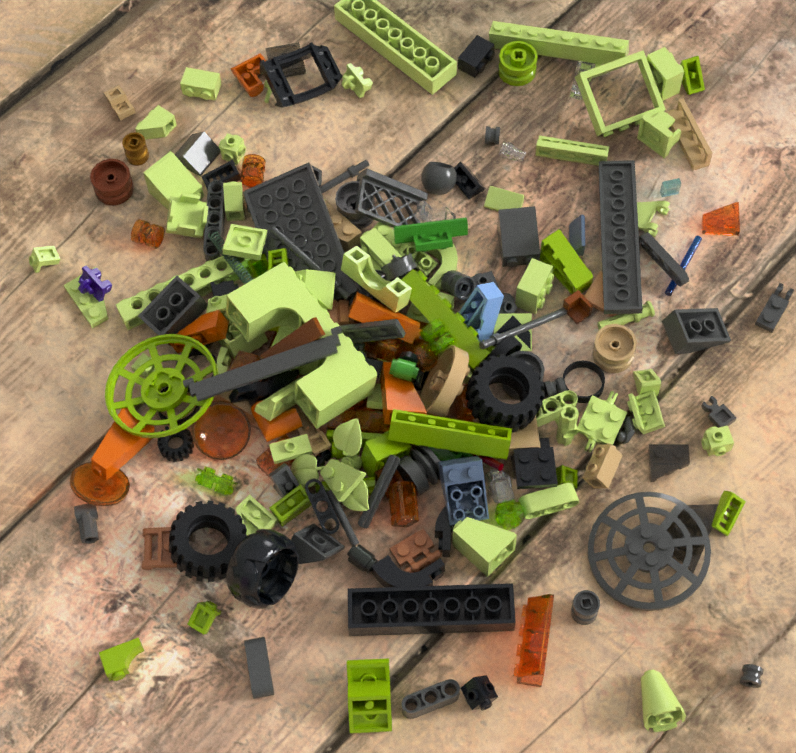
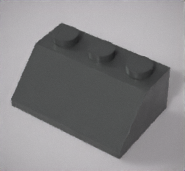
[138,276,208,346]

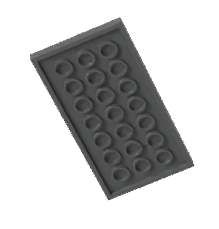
[243,162,359,301]

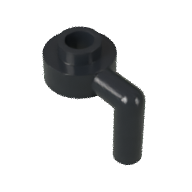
[399,351,424,390]

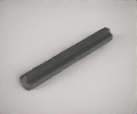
[358,454,400,529]

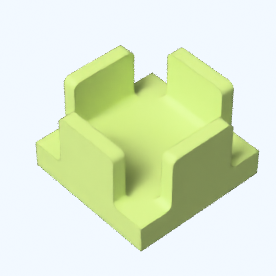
[637,110,681,158]
[166,193,208,239]

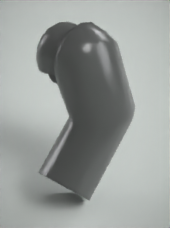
[616,417,635,444]

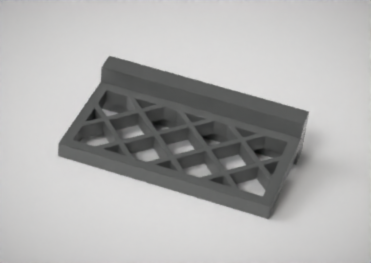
[355,168,428,227]

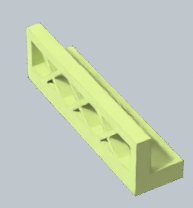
[535,135,609,166]
[254,377,303,421]

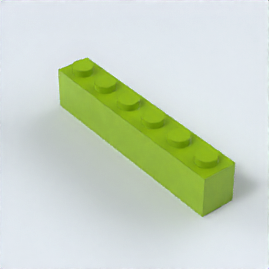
[401,269,491,369]
[388,409,512,459]

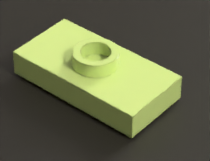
[269,434,313,464]

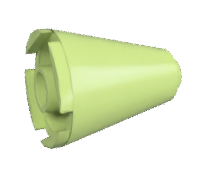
[641,670,686,732]

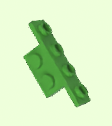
[394,218,468,252]

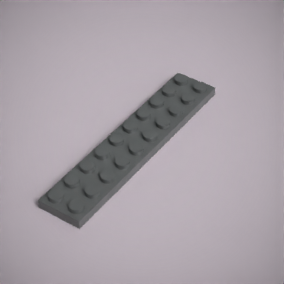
[598,160,642,314]

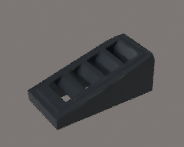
[201,160,243,190]

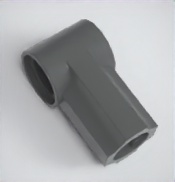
[74,502,99,544]

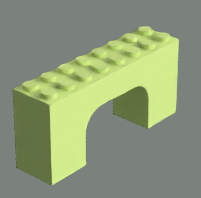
[226,262,377,429]

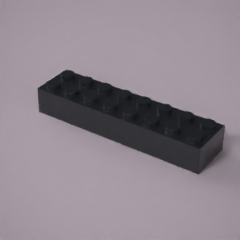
[348,583,516,636]

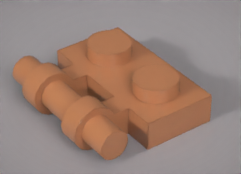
[389,528,442,573]

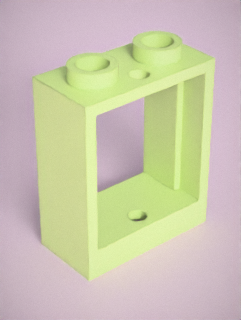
[360,227,402,279]

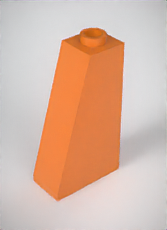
[348,292,422,344]
[380,362,427,424]
[91,408,155,481]

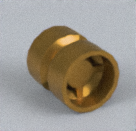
[122,132,149,166]

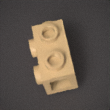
[582,443,623,489]

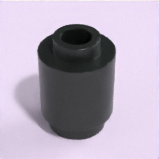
[347,544,378,573]

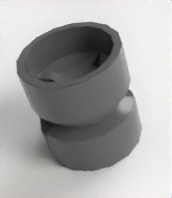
[441,270,475,300]
[571,590,600,625]

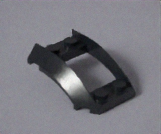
[260,42,342,108]

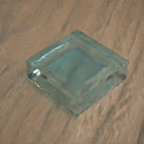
[660,178,681,197]

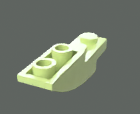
[371,222,438,277]

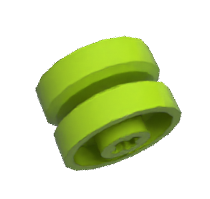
[498,41,538,86]

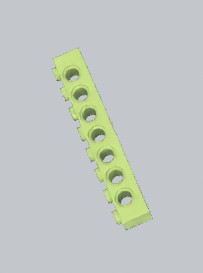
[116,255,262,330]

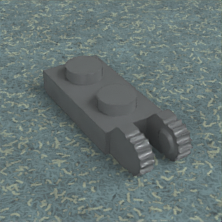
[755,283,794,333]

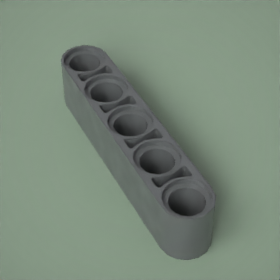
[203,180,225,262]

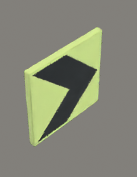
[494,313,532,351]

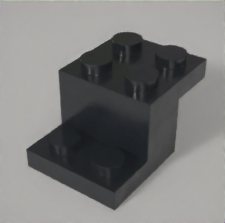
[511,437,558,489]

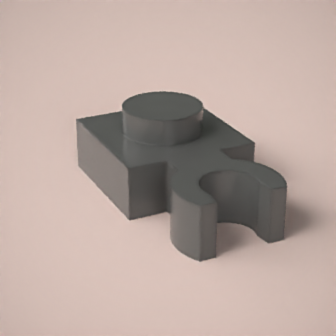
[701,396,737,428]

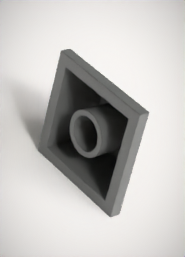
[291,524,345,564]

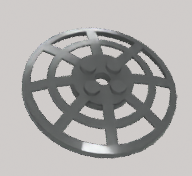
[588,492,711,611]

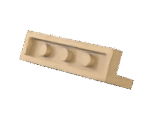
[666,98,713,171]

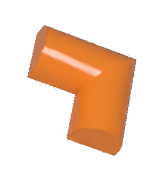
[231,53,266,97]
[251,400,302,442]

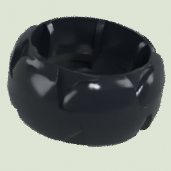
[226,529,299,609]

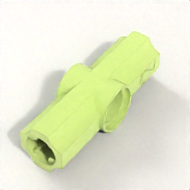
[555,405,579,446]

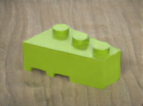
[540,229,593,294]

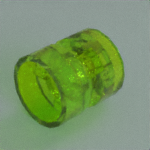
[419,318,455,355]

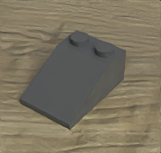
[662,308,731,354]

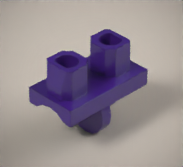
[78,266,112,302]

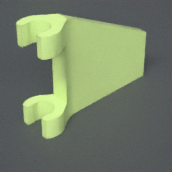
[637,201,670,237]

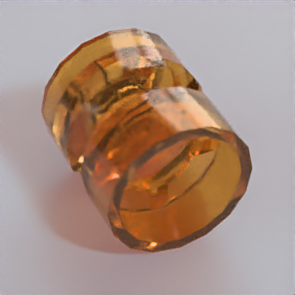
[240,154,266,188]
[131,219,165,249]

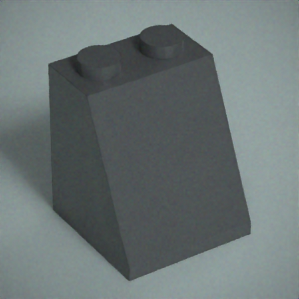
[497,206,540,267]

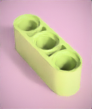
[536,390,578,427]
[518,483,579,519]

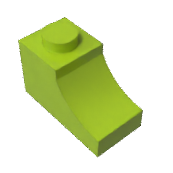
[99,637,144,681]

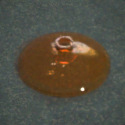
[192,401,251,460]
[70,462,130,506]

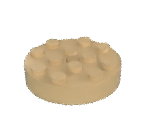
[419,345,470,417]

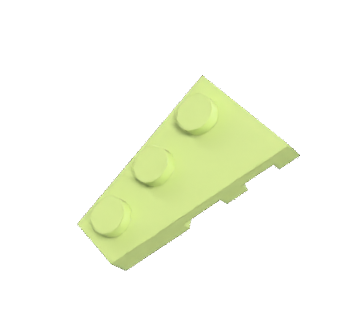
[64,267,109,329]

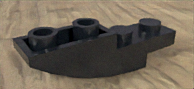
[229,369,300,407]

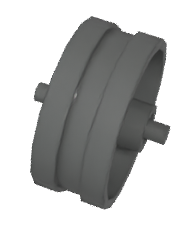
[381,253,417,281]

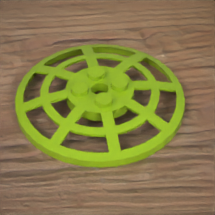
[105,334,218,438]

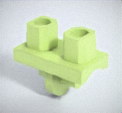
[342,63,373,98]

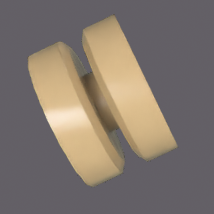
[592,324,637,373]

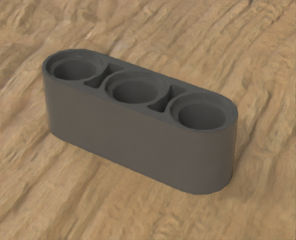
[244,637,274,699]
[401,679,460,719]

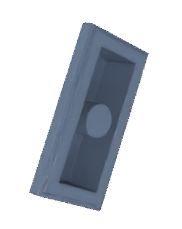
[569,215,585,256]

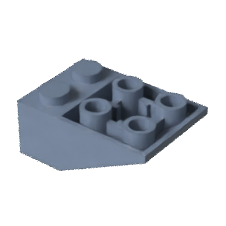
[438,456,489,525]

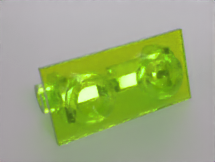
[195,466,238,496]

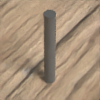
[326,490,359,546]

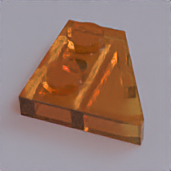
[702,202,740,236]

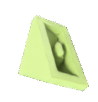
[633,369,661,396]

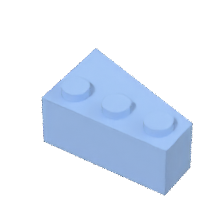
[459,282,504,342]

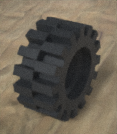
[157,424,194,462]

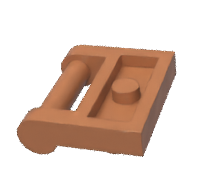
[142,527,177,570]

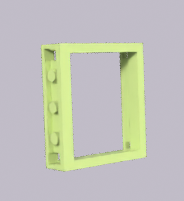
[575,50,666,137]

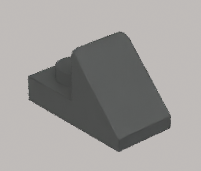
[269,463,299,498]

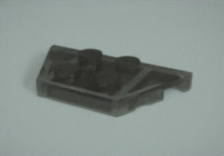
[667,504,718,573]

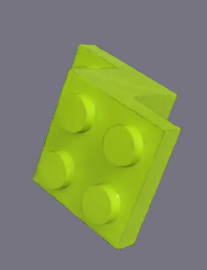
[347,658,392,733]

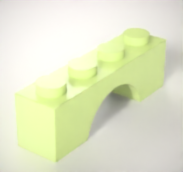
[341,246,412,313]

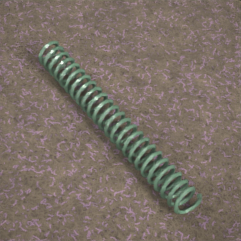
[208,232,253,285]

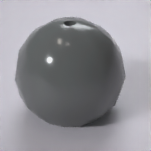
[421,162,457,195]

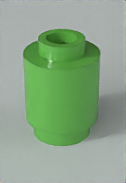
[389,358,419,382]

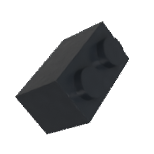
[458,35,495,78]

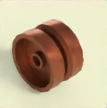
[90,159,134,206]

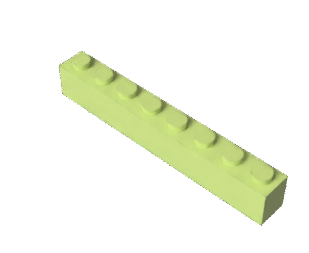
[489,21,629,68]

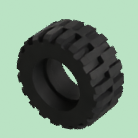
[465,354,545,432]
[169,500,247,582]

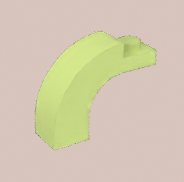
[426,244,458,291]

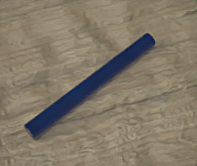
[665,236,702,296]

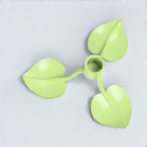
[291,419,369,511]

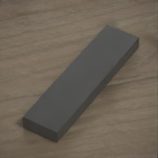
[340,319,406,343]

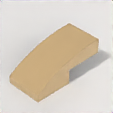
[103,85,136,120]

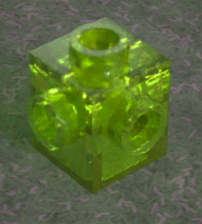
[494,497,524,531]

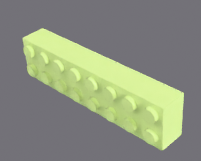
[334,0,457,95]

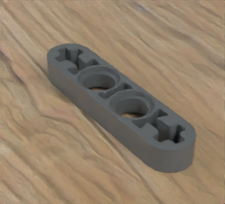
[639,232,689,287]

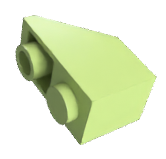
[135,105,177,140]
[223,181,245,221]

